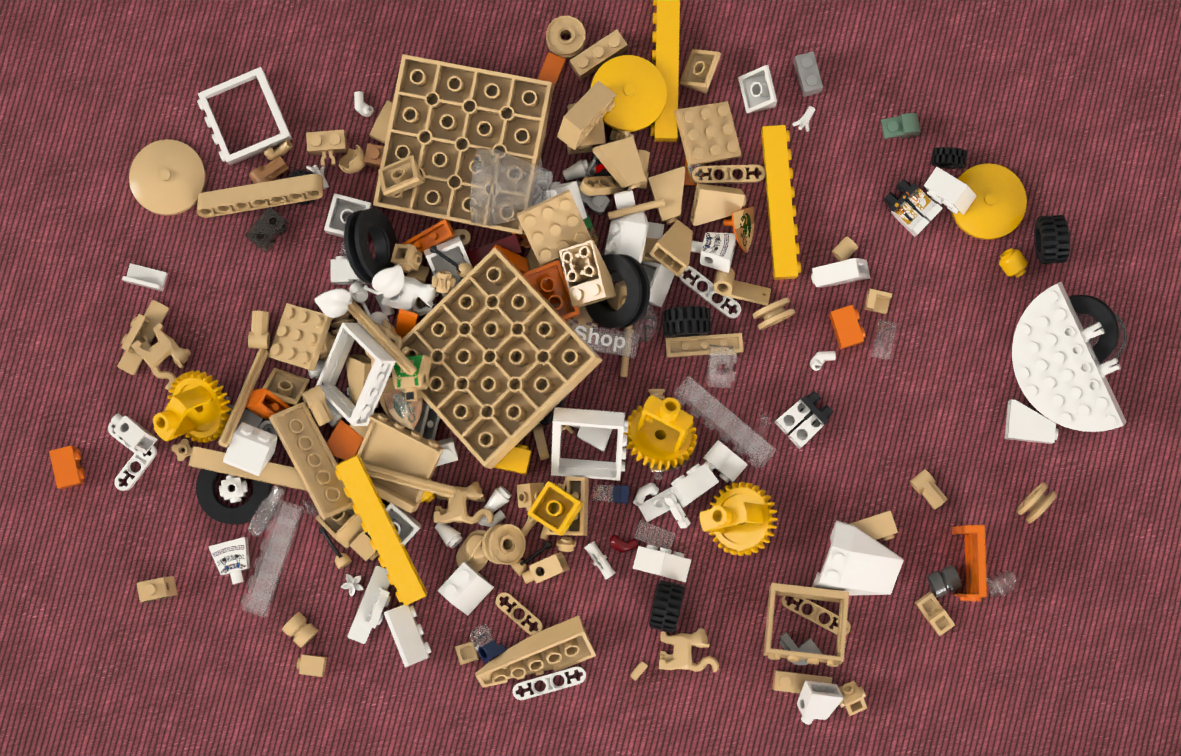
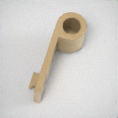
[713,268,771,306]

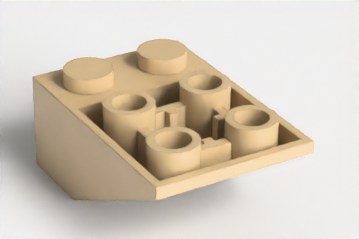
[559,240,616,307]

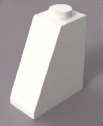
[811,258,870,288]
[1005,400,1058,444]

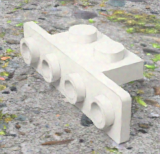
[347,566,391,644]

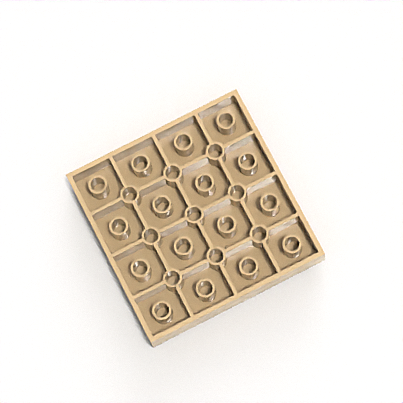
[373,54,555,235]
[401,247,603,469]

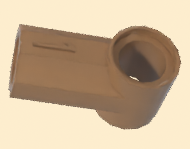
[249,156,290,184]

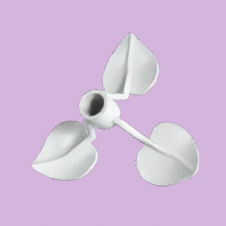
[314,264,404,338]

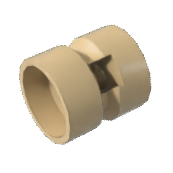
[282,612,319,648]

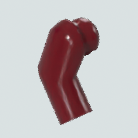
[610,535,638,553]

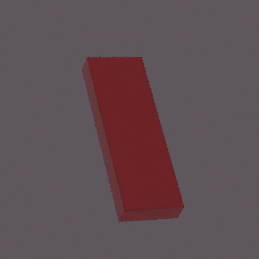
[466,234,523,268]

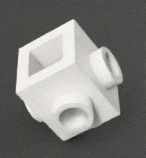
[219,475,248,503]

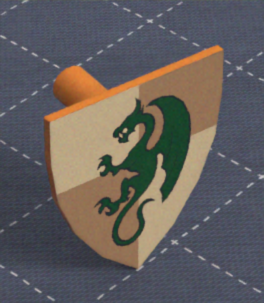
[723,206,754,253]

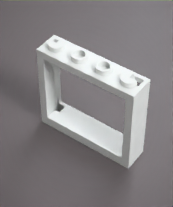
[197,67,292,166]
[316,322,396,426]
[551,407,628,481]

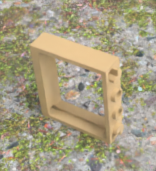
[763,583,849,667]

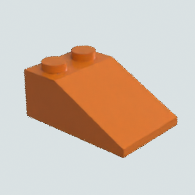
[523,260,580,320]

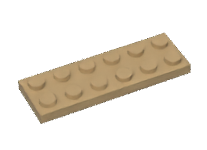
[269,402,354,520]

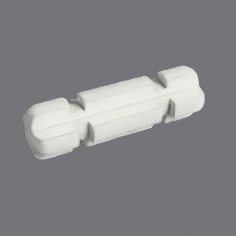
[664,494,690,528]

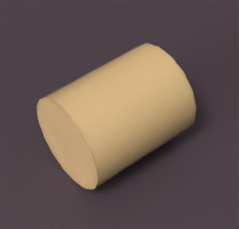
[831,236,858,261]

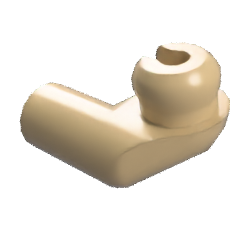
[264,140,293,160]

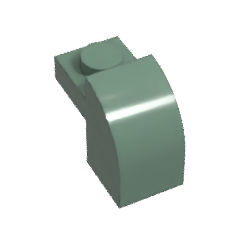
[880,113,921,139]

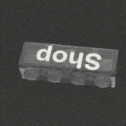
[567,319,640,358]

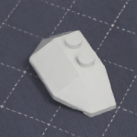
[604,211,649,282]

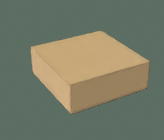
[455,641,479,665]
[630,661,648,681]

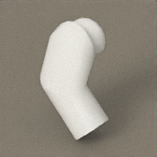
[354,91,374,117]
[810,351,836,371]
[633,483,659,506]
[478,510,506,527]

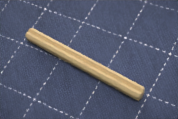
[348,299,417,376]
[218,349,269,447]
[364,463,457,498]

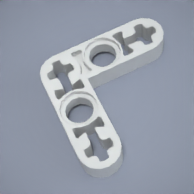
[108,422,157,491]

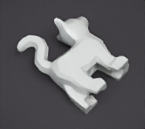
[381,276,439,316]

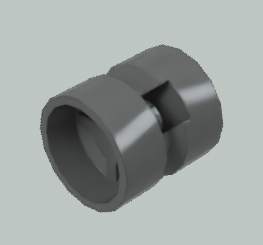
[927,565,962,598]

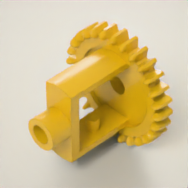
[153,370,231,443]
[624,395,697,470]
[700,482,778,556]

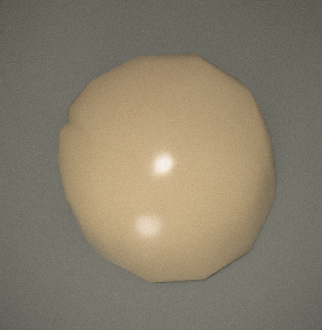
[339,145,366,174]

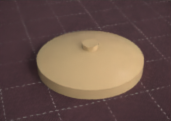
[129,139,206,216]

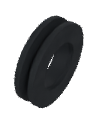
[344,208,398,284]
[585,254,650,328]
[1069,295,1119,364]
[196,451,272,525]

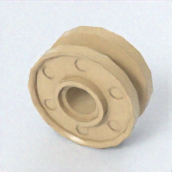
[546,16,586,58]
[752,297,796,330]
[1016,482,1057,524]
[482,524,526,565]

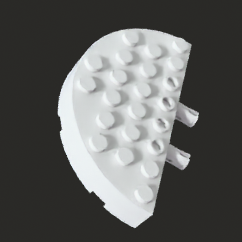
[1012,282,1126,432]

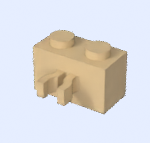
[306,130,348,167]

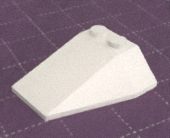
[812,520,904,596]

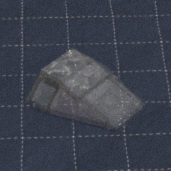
[470,148,553,226]

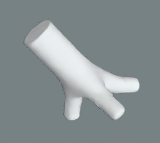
[792,106,815,132]
[306,165,329,190]

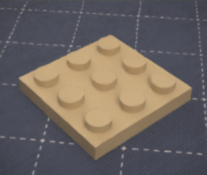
[674,101,742,166]
[516,190,592,266]
[268,303,333,371]

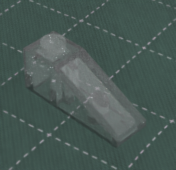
[986,570,1017,596]

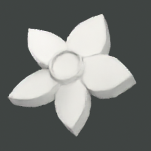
[341,574,364,597]

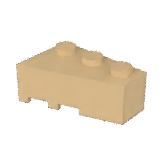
[557,81,616,150]
[545,477,589,536]

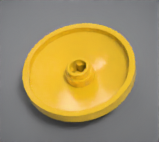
[590,55,667,132]
[951,164,1027,240]

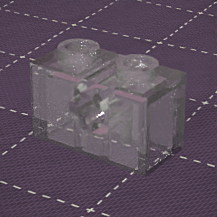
[706,345,737,388]

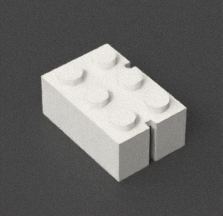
[424,236,472,298]

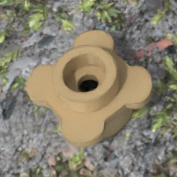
[171,439,192,461]
[556,537,576,552]

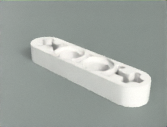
[679,266,741,319]
[513,666,586,700]

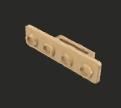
[117,300,169,375]

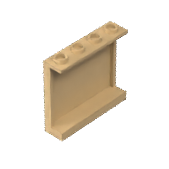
[357,413,444,513]

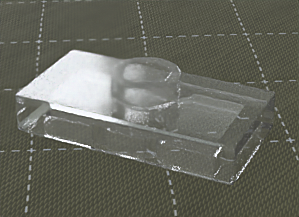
[633,520,676,550]

